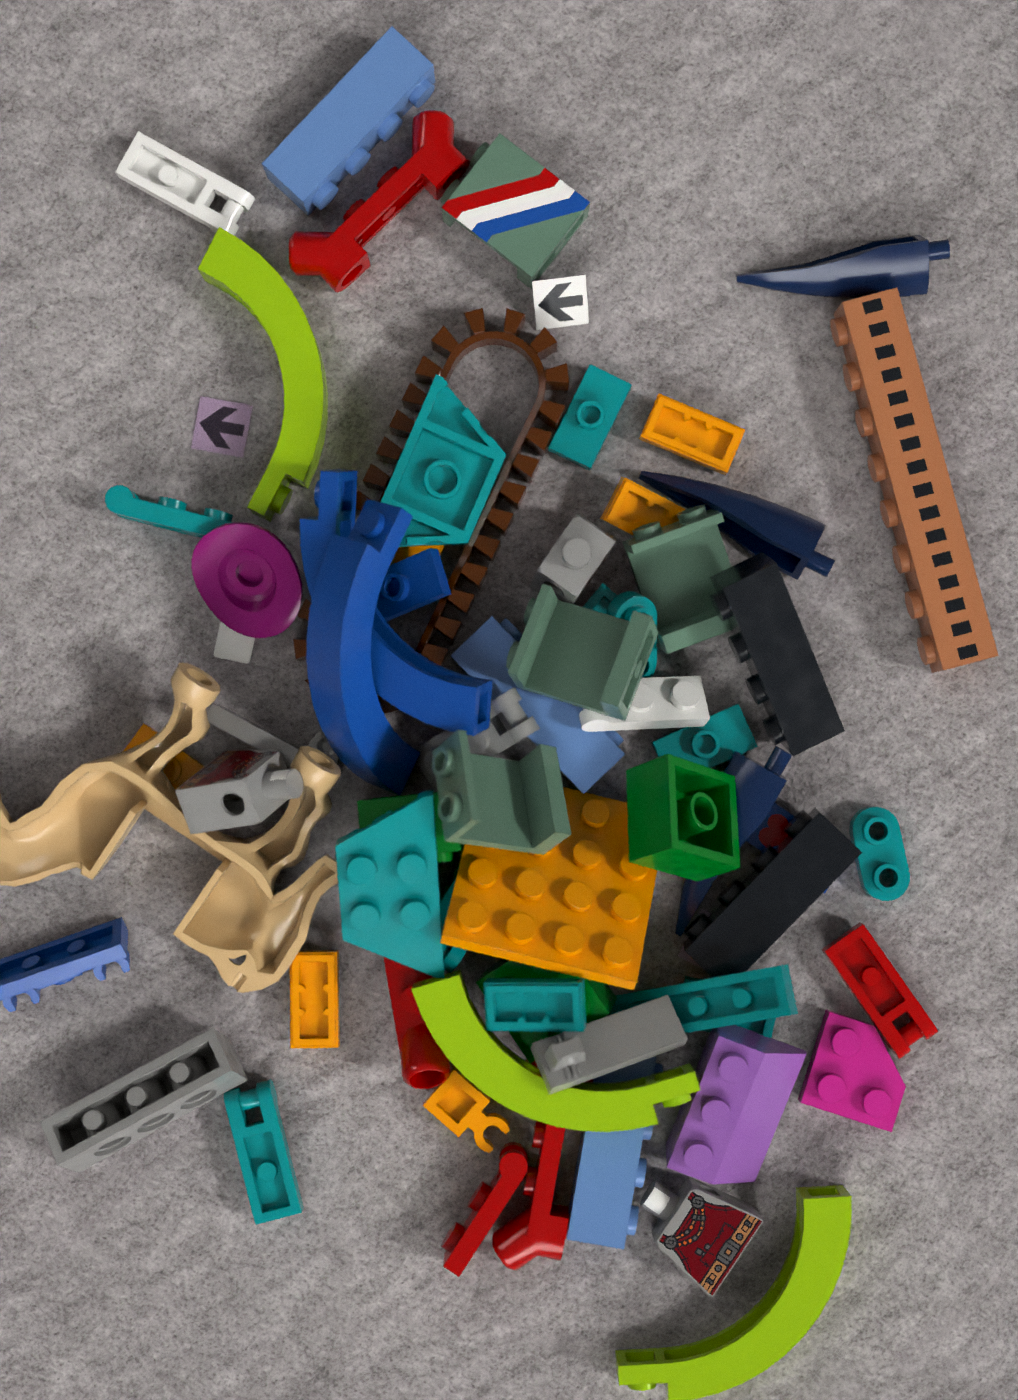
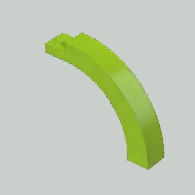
[198,227,328,522]
[412,969,701,1132]
[615,1185,852,1400]

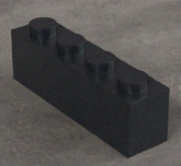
[710,552,845,756]
[684,808,862,978]

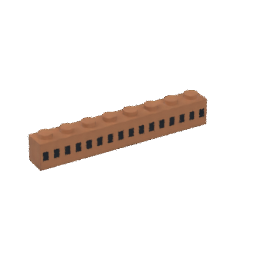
[830,287,999,673]

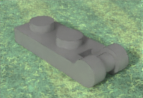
[415,687,540,792]

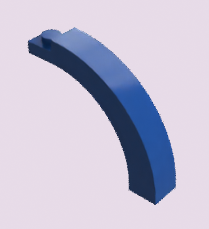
[300,469,492,736]
[306,499,420,796]

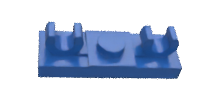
[0,917,130,1012]

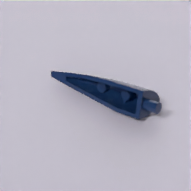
[736,235,950,298]
[638,471,835,580]
[675,746,792,937]

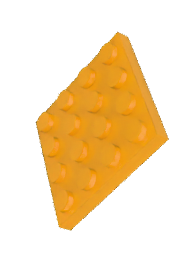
[440,787,657,990]

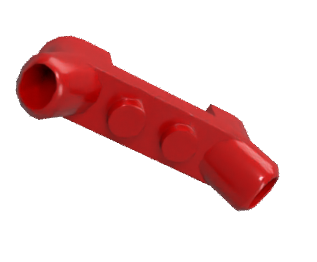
[289,110,470,293]
[383,957,451,1089]
[491,1059,593,1271]

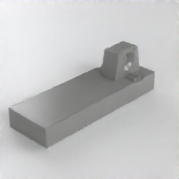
[207,703,344,787]
[531,995,688,1095]

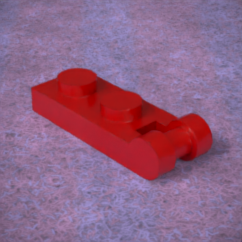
[821,922,938,1059]
[441,1142,528,1277]

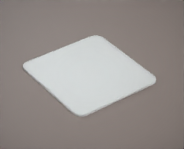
[214,622,255,664]

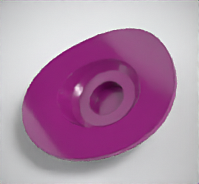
[191,522,303,638]

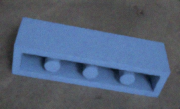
[262,26,435,216]
[451,616,625,794]
[566,1056,663,1249]

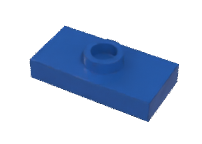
[376,548,451,621]

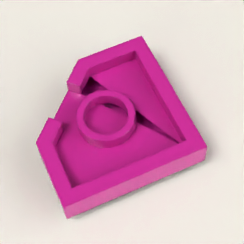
[798,1009,906,1132]

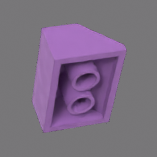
[665,1025,807,1185]

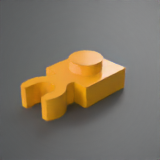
[423,1067,510,1153]

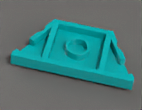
[380,374,506,547]
[335,790,445,978]

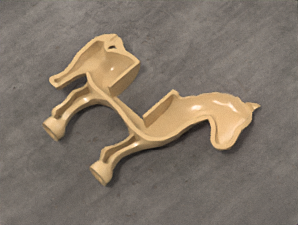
[0,663,341,993]

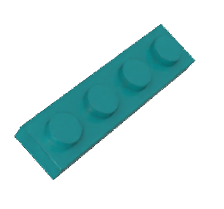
[609,964,798,1033]

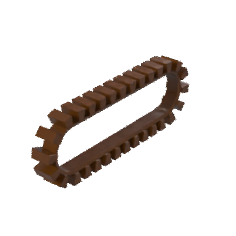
[293,308,569,715]

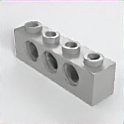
[40,1028,248,1173]

